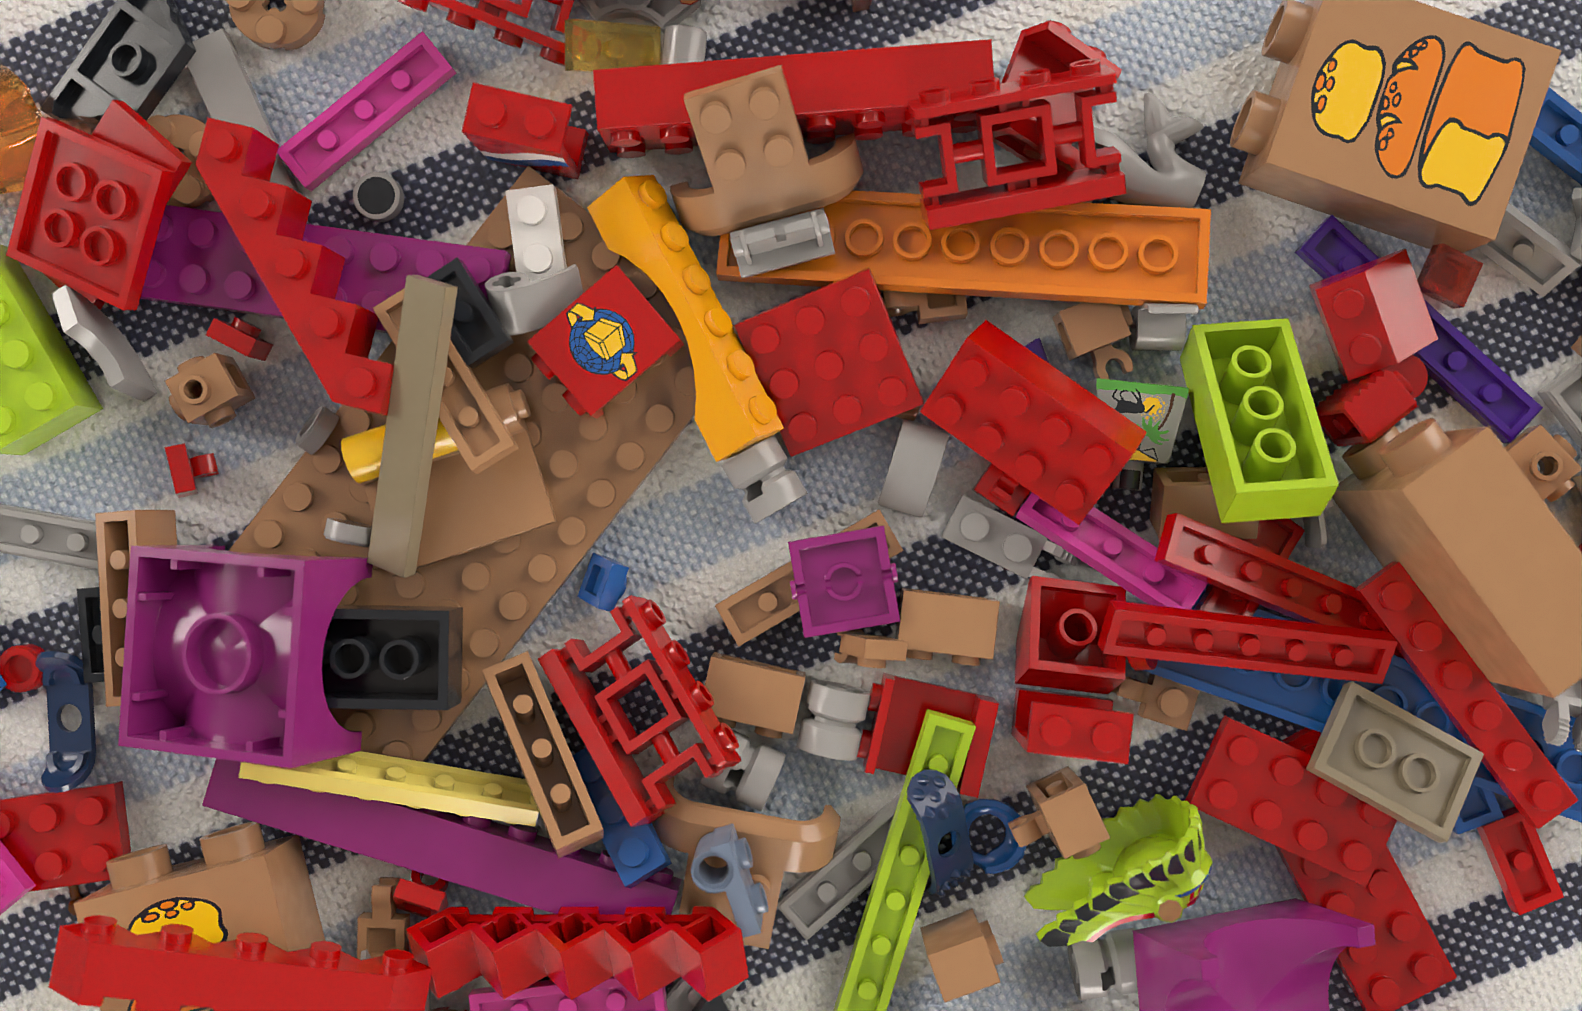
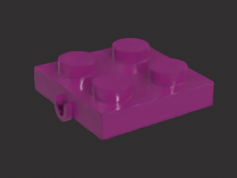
[788,525,900,638]

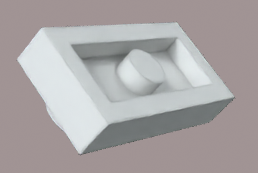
[505,184,567,282]

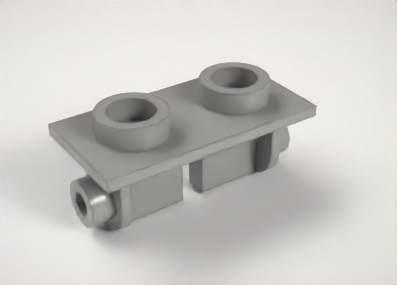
[730,208,835,279]

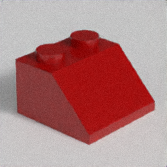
[1309,248,1438,381]
[1015,576,1126,695]

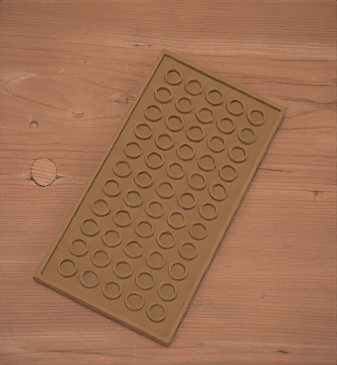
[229,166,744,762]

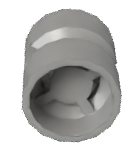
[722,436,808,524]
[796,680,870,761]
[699,729,786,811]
[1067,928,1138,1000]

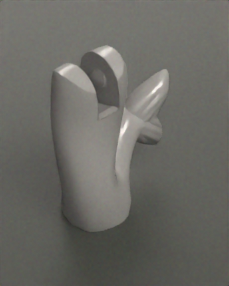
[1074,93,1206,208]

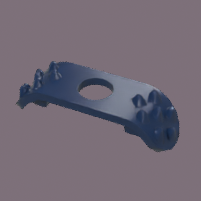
[35,651,96,793]
[907,770,974,896]

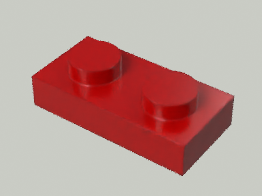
[1477,806,1564,915]

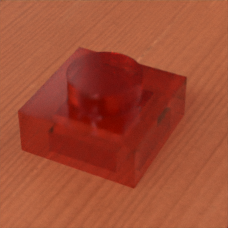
[1417,243,1483,309]

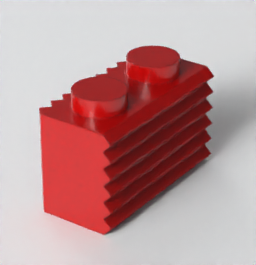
[1315,370,1418,447]

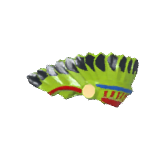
[1024,794,1212,947]

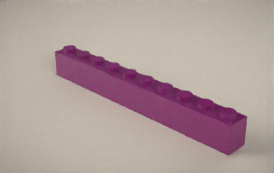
[202,759,682,914]

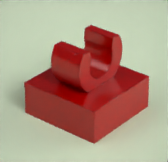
[164,443,219,498]
[972,463,1030,517]
[393,870,449,918]

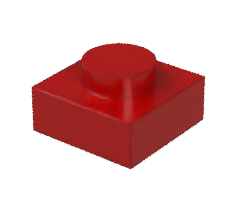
[205,317,273,361]

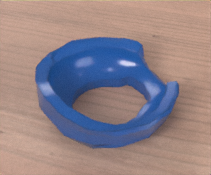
[950,799,1027,874]

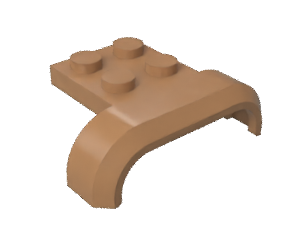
[670,65,864,236]
[651,777,841,949]

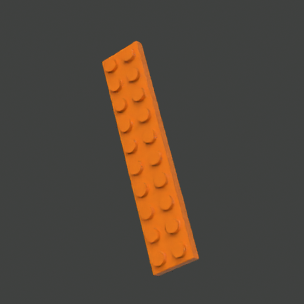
[716,190,1211,309]

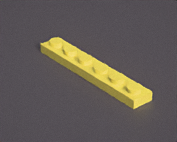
[239,751,539,827]

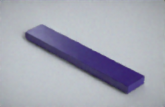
[1294,215,1543,444]

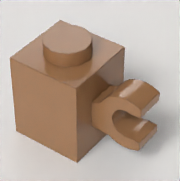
[1052,302,1133,379]

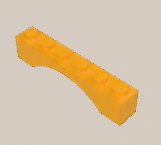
[587,175,784,462]

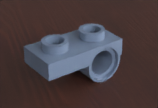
[691,823,769,938]

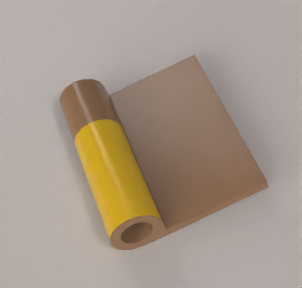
[341,383,557,577]

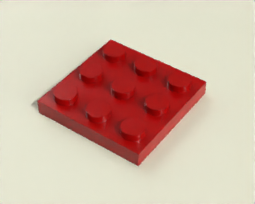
[6,117,175,311]
[734,267,924,457]

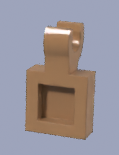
[882,291,968,324]
[834,629,908,668]
[1112,673,1200,731]
[357,877,410,959]

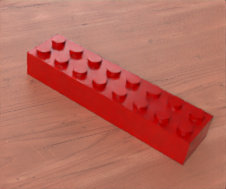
[593,39,994,158]

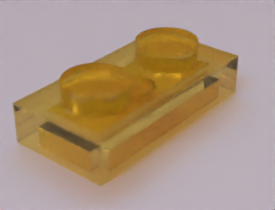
[565,19,661,73]

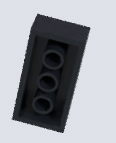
[322,605,463,710]

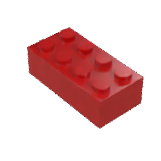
[920,320,1147,525]

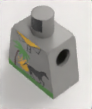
[1087,378,1189,491]

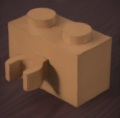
[1008,766,1110,859]

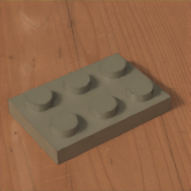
[1306,681,1484,843]

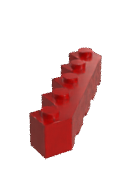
[195,117,394,416]
[406,906,749,1002]
[48,915,432,1011]

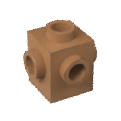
[165,353,256,428]
[1504,424,1582,502]

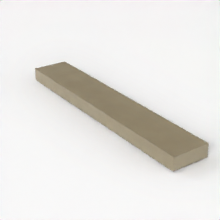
[367,275,458,578]

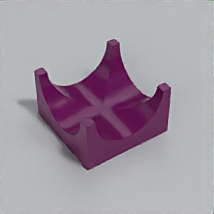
[118,545,373,768]
[1133,898,1375,1011]

